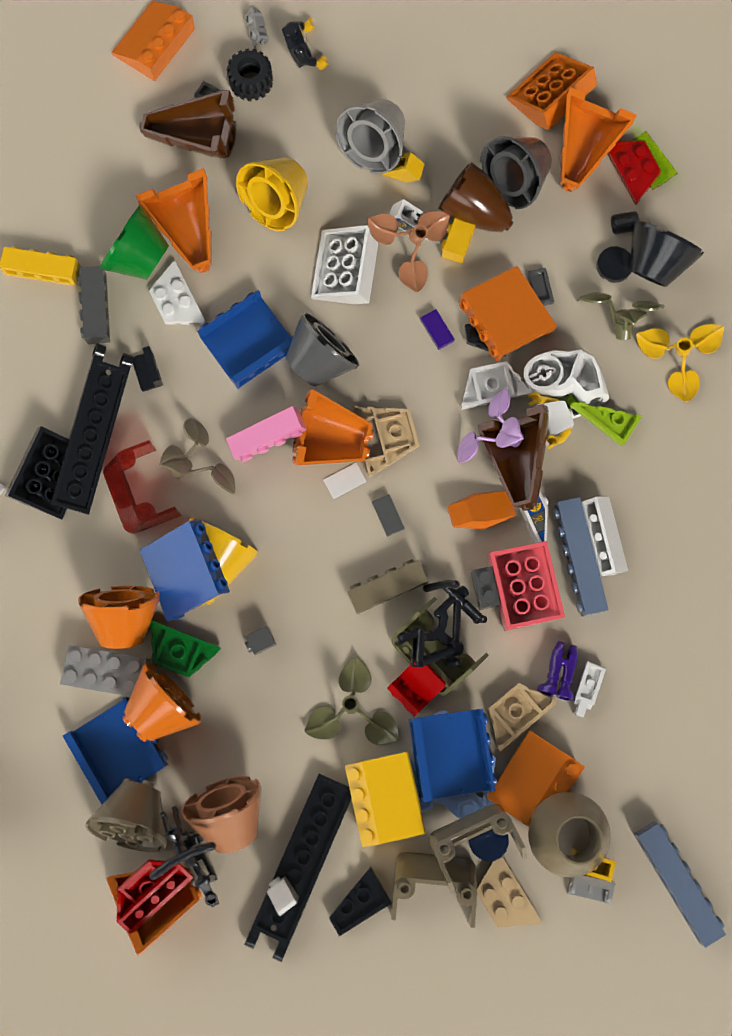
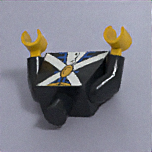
[282,18,329,70]

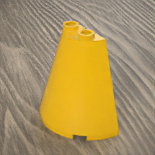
[189,518,258,606]

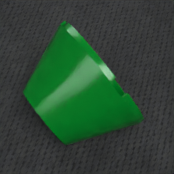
[100,205,169,280]

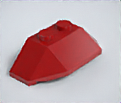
[116,859,194,934]

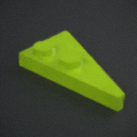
[570,402,642,446]

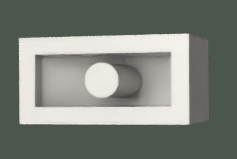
[267,876,299,916]

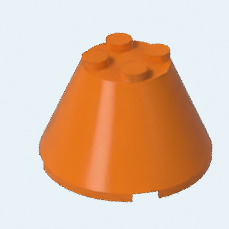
[122,662,203,742]

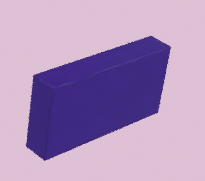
[420,309,455,350]

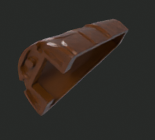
[140,90,236,159]
[478,404,549,511]

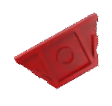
[608,141,661,205]

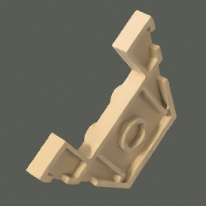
[351,406,419,477]

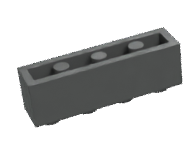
[78,266,110,345]

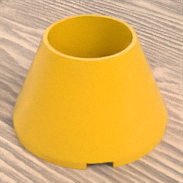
[236,157,308,231]

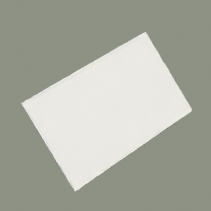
[323,463,367,499]

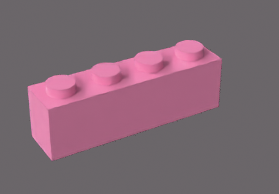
[226,406,307,462]

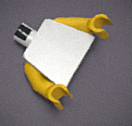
[527,392,581,449]

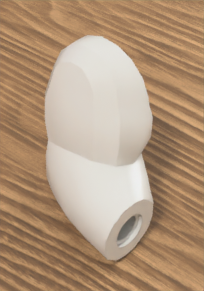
[524,349,609,407]

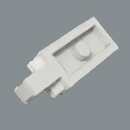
[573,661,606,718]

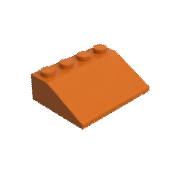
[112,1,195,81]
[506,52,597,130]
[486,730,585,827]

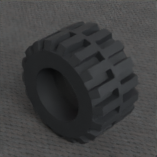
[227,49,273,101]

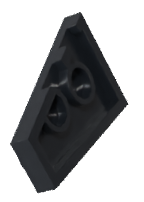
[329,866,392,937]

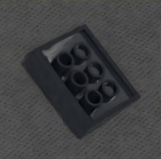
[5,426,69,520]

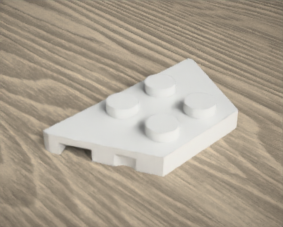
[149,261,206,325]
[461,361,533,410]

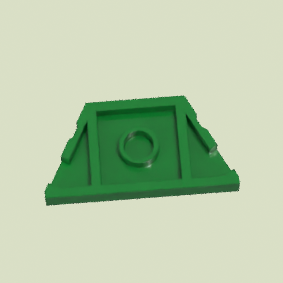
[150,620,221,678]

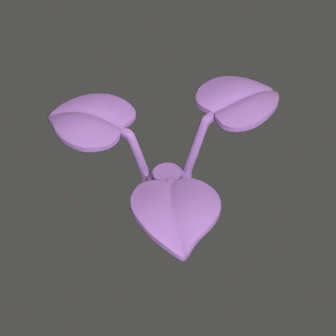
[457,388,524,464]

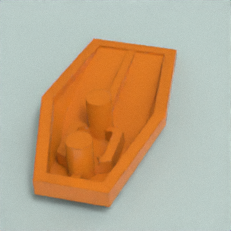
[447,490,517,529]

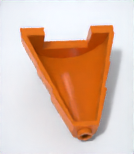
[560,87,637,192]
[135,168,212,273]

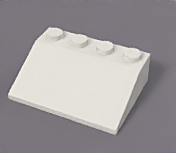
[311,225,378,304]

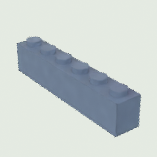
[553,497,609,617]
[633,822,726,948]

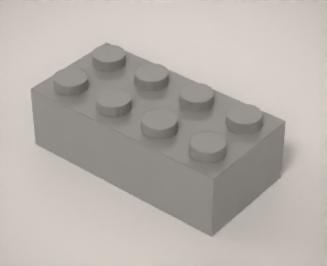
[60,645,151,696]

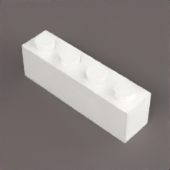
[581,497,628,577]

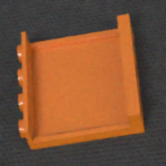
[458,266,557,362]

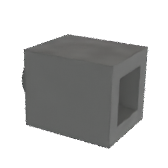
[244,626,277,655]

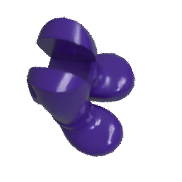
[537,641,578,701]

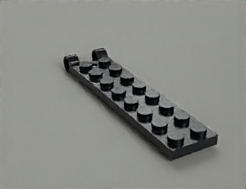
[50,343,133,515]
[244,773,352,962]

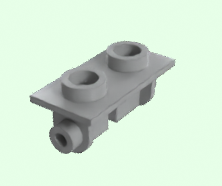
[245,6,269,48]

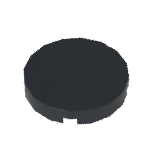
[596,246,632,283]

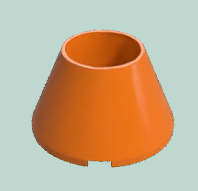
[78,586,160,649]

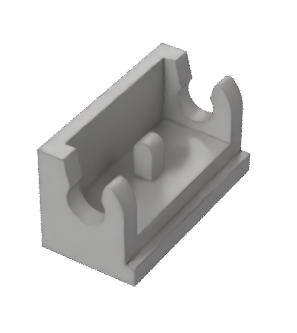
[567,875,615,903]

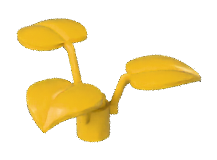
[636,324,724,402]

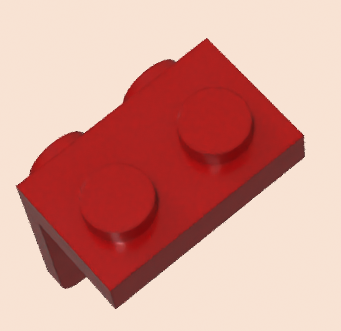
[387,662,446,717]

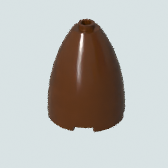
[438,162,513,232]

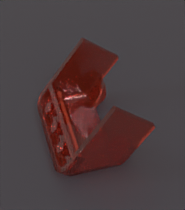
[103,440,181,534]

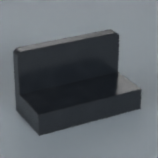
[132,346,164,392]

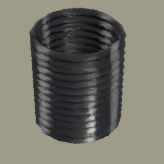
[611,211,639,235]

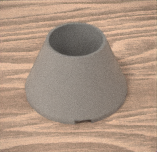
[336,99,405,174]

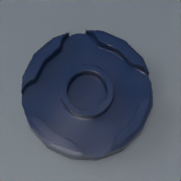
[469,829,509,861]

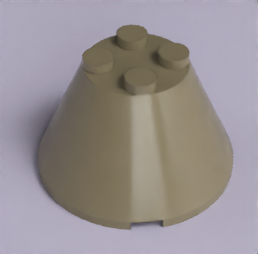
[85,778,167,852]

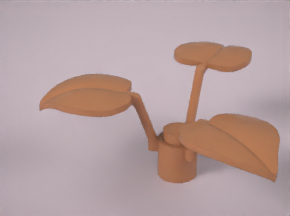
[368,211,450,292]

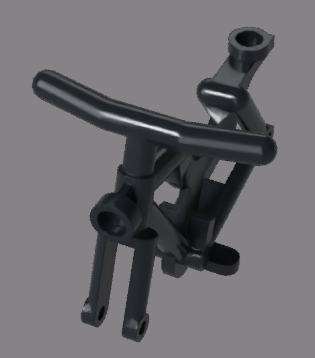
[394,580,487,668]
[150,806,219,907]

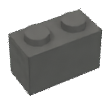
[471,566,501,611]

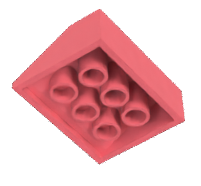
[487,541,565,631]

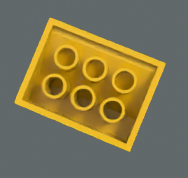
[345,751,426,847]

